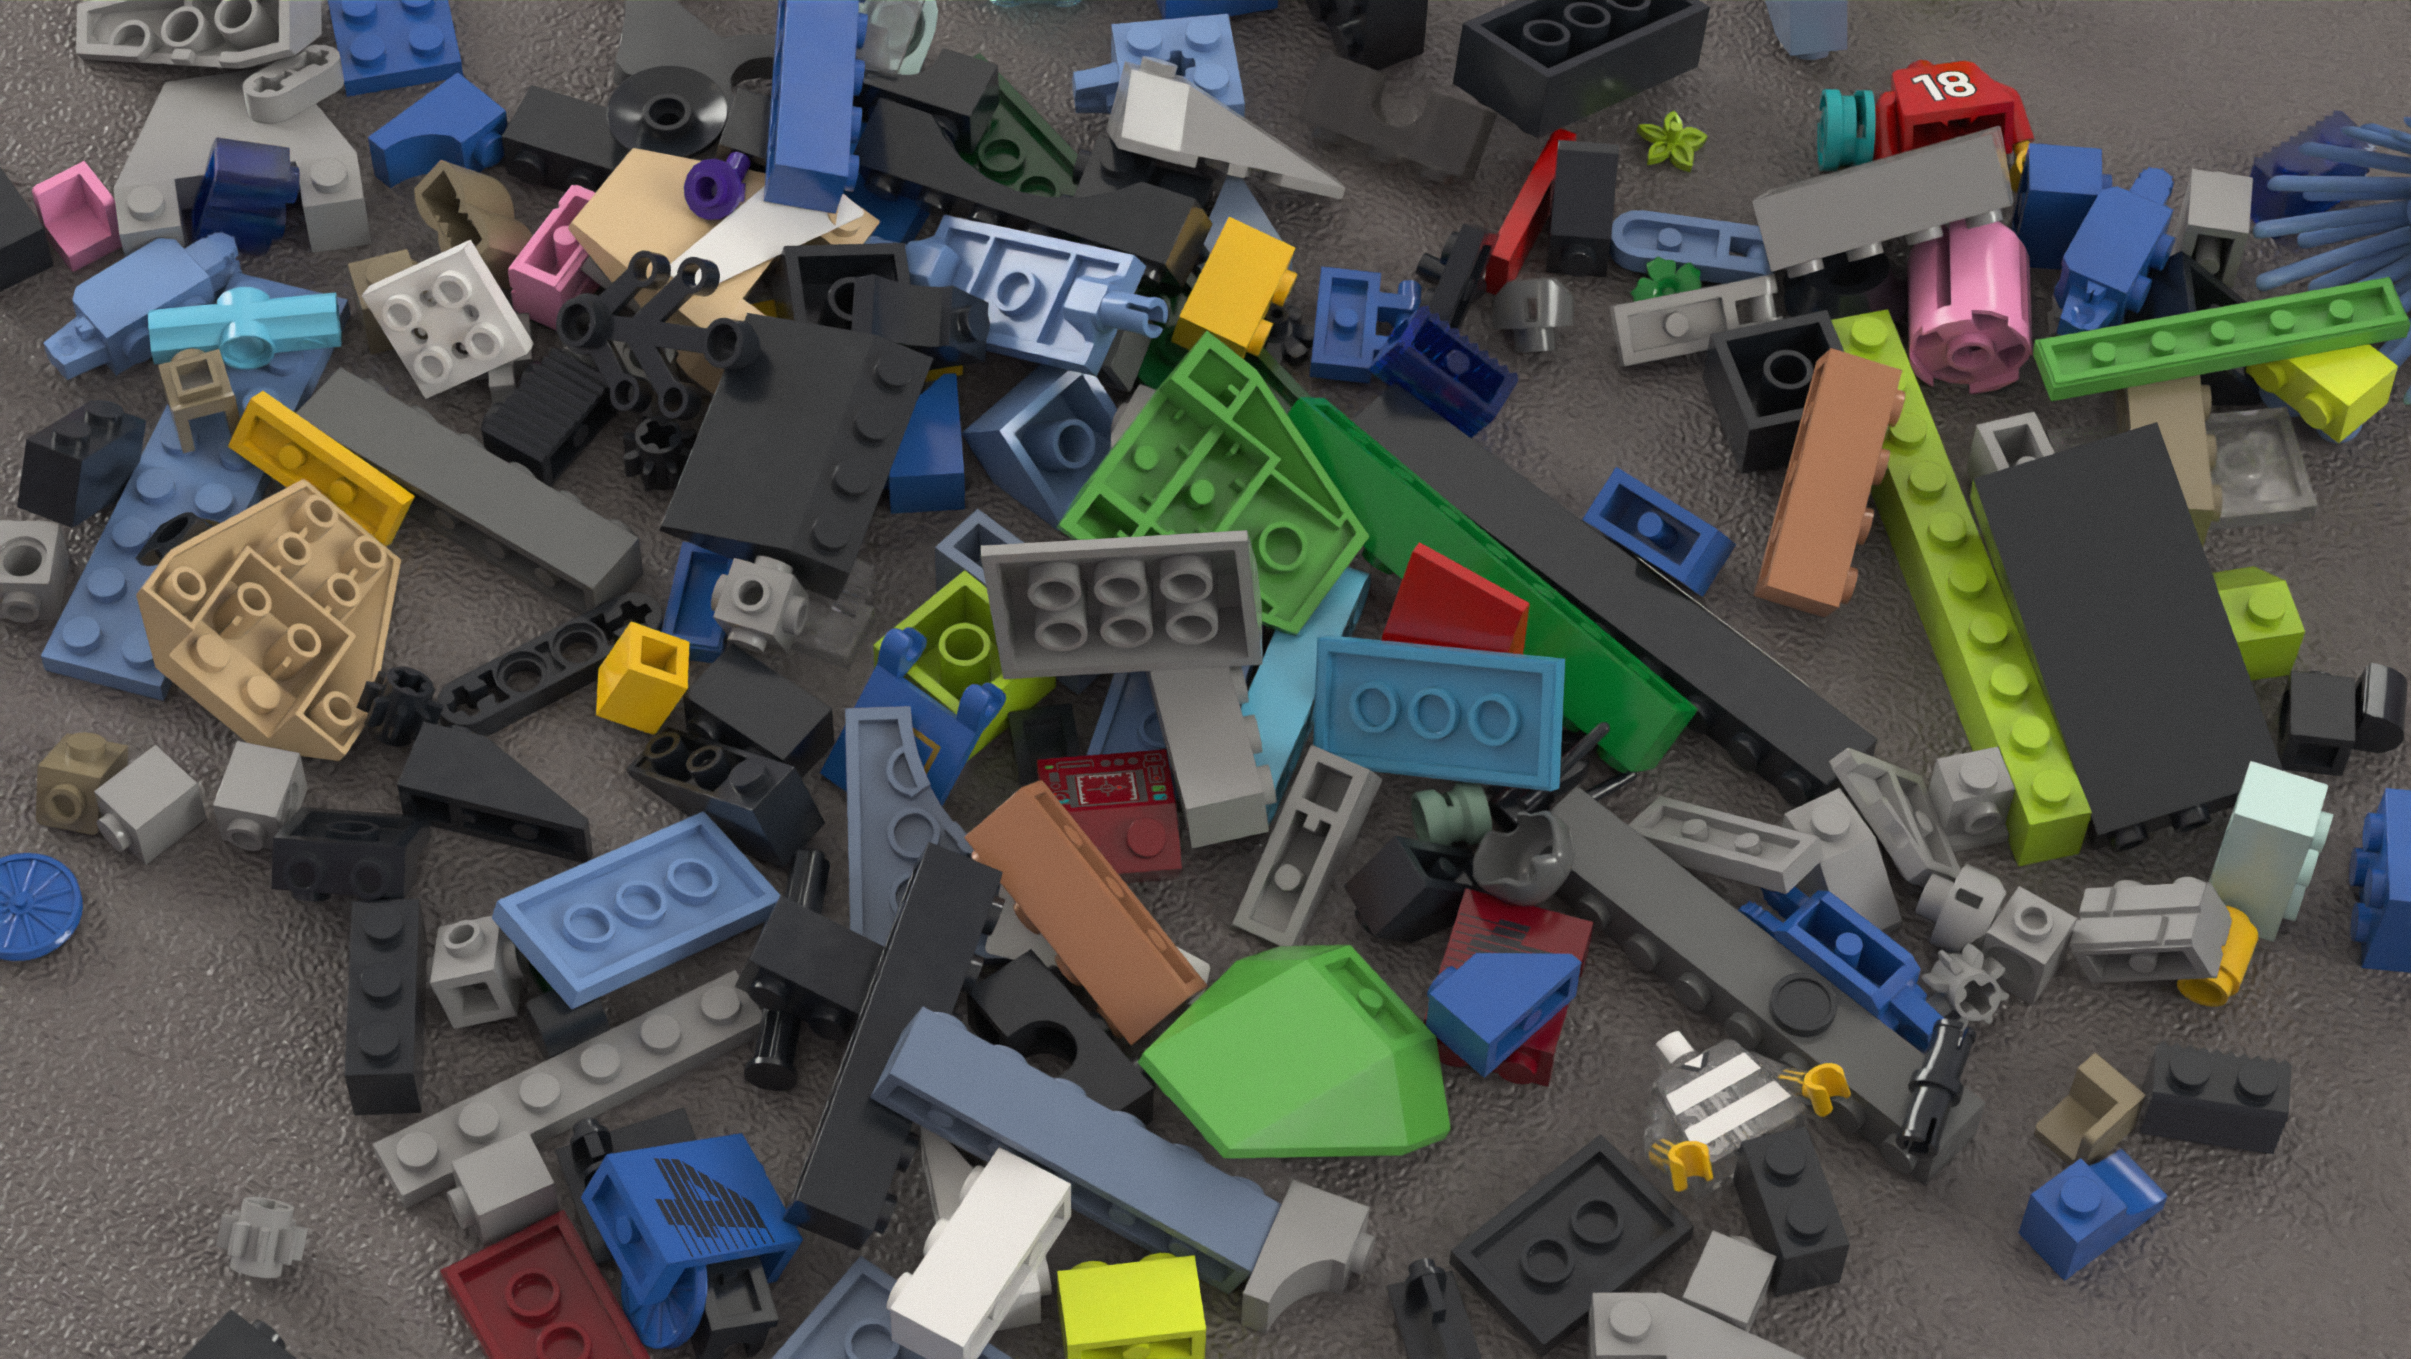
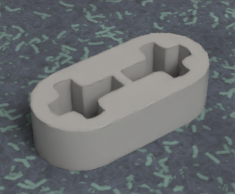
[242,45,344,123]

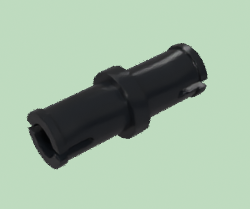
[1895,1019,1976,1158]

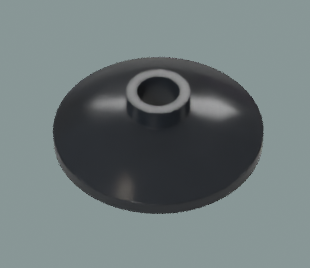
[607,66,728,159]

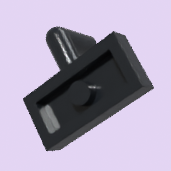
[1416,223,1500,347]

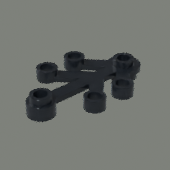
[556,250,760,421]

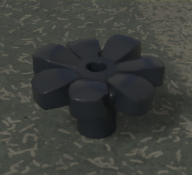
[1263,304,1314,366]

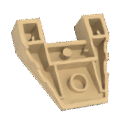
[568,148,880,394]

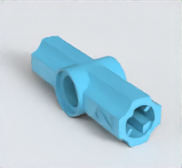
[148,287,342,370]

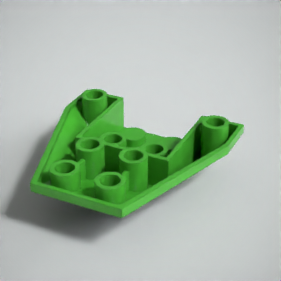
[1138,945,1451,1158]

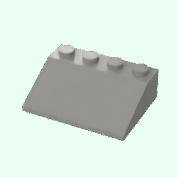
[1752,126,2013,278]
[981,530,1263,679]

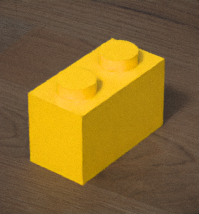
[1171,217,1298,359]

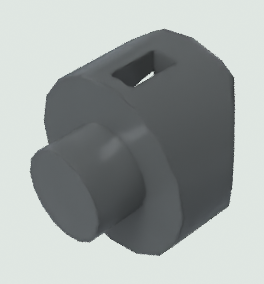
[1491,278,1575,352]

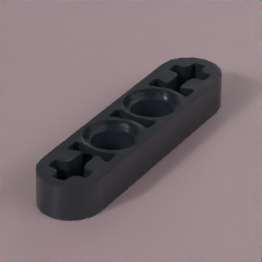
[437,592,663,737]

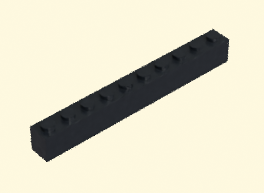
[1351,382,1877,807]

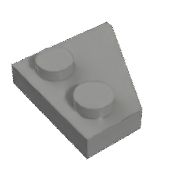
[1829,747,1961,888]

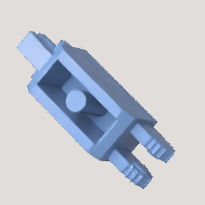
[43,231,243,380]

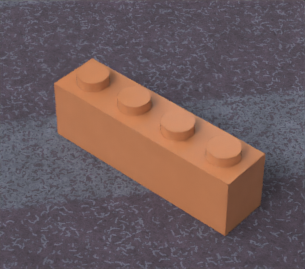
[1753,348,1905,618]
[964,780,1208,1046]

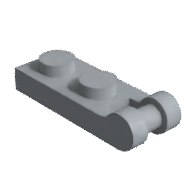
[1609,274,1783,366]

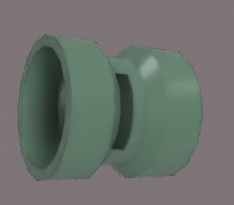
[1410,781,1492,846]

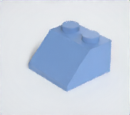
[961,364,1117,531]

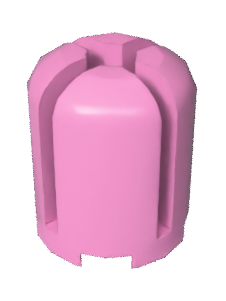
[1907,219,2033,394]

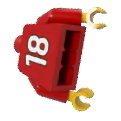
[1872,60,2035,193]

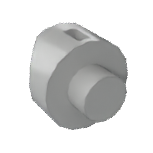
[1915,864,2007,954]

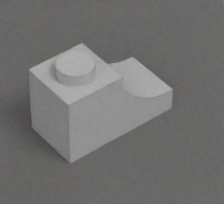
[1241,1180,1376,1334]

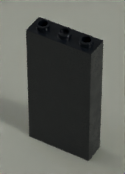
[1970,422,2283,852]

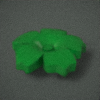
[1630,256,1702,302]

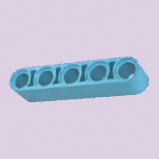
[1241,567,1371,826]

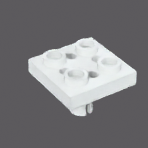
[362,240,534,399]

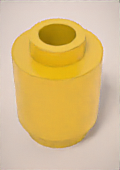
[2177,905,2259,1007]

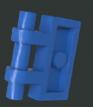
[1309,266,1422,390]

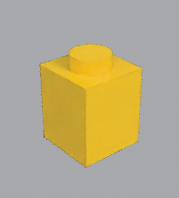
[596,622,690,735]

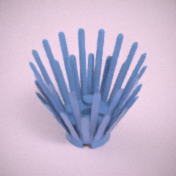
[2253,117,2411,405]

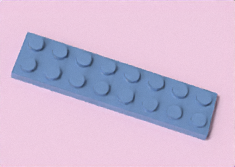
[41,272,351,701]

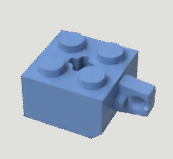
[1072,14,1245,117]

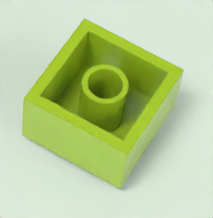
[873,570,1056,761]

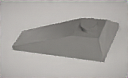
[76,0,322,69]
[1106,56,1345,199]

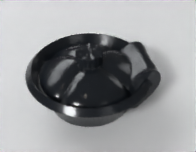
[1782,252,1908,323]

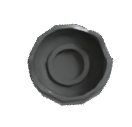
[1473,810,1575,907]

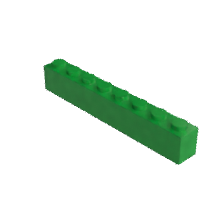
[1287,397,1698,773]

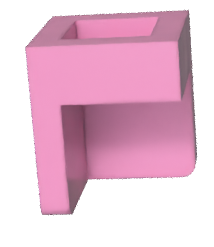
[32,161,122,272]

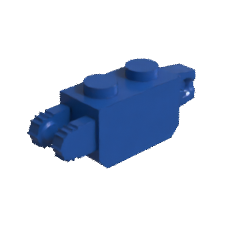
[2053,167,2176,335]
[1738,886,1945,1054]

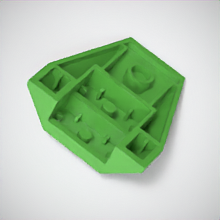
[1057,331,1369,636]

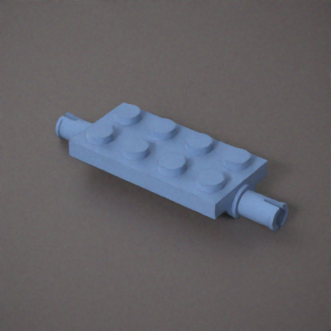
[864,215,1168,377]

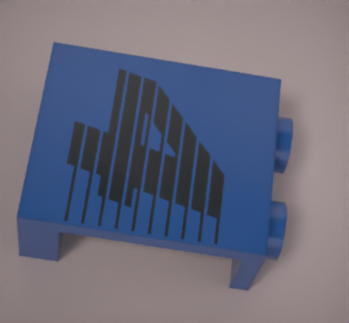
[581,1133,803,1307]

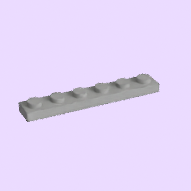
[373,970,762,1209]

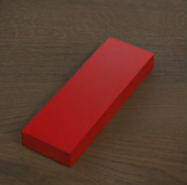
[1485,128,1577,295]

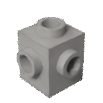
[711,556,809,654]
[427,915,529,1029]

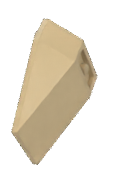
[136,479,401,761]

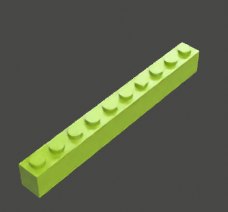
[1831,309,2092,866]

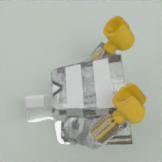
[1643,1031,1851,1201]

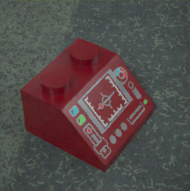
[1036,749,1182,884]

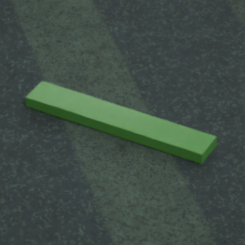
[2032,277,2411,401]

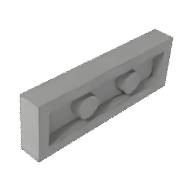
[1628,796,1823,894]

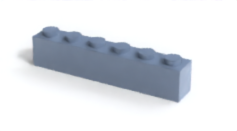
[870,1007,1282,1295]

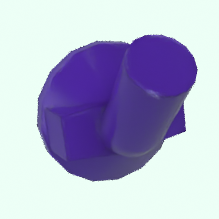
[684,152,751,220]

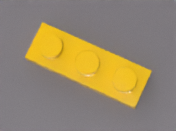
[228,391,415,547]

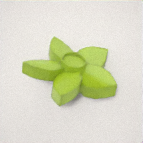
[1636,110,1708,172]

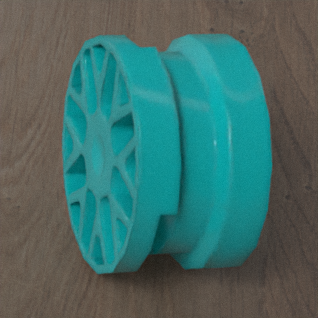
[1817,89,1875,172]

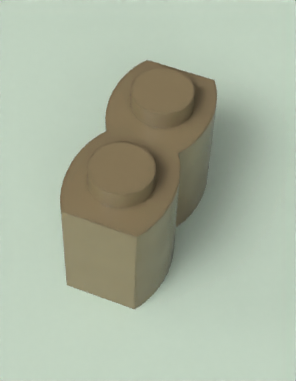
[414,160,532,291]

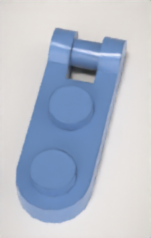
[1609,210,1775,284]

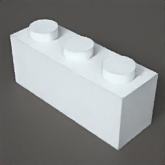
[886,1147,1071,1359]

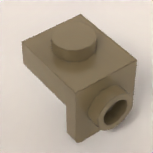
[36,732,128,835]

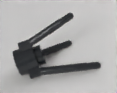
[1488,722,1637,834]

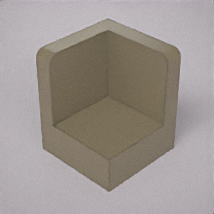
[2034,1052,2146,1166]

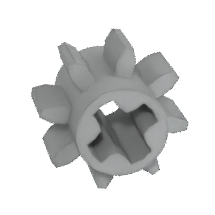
[1922,943,2009,1031]
[216,1197,308,1278]

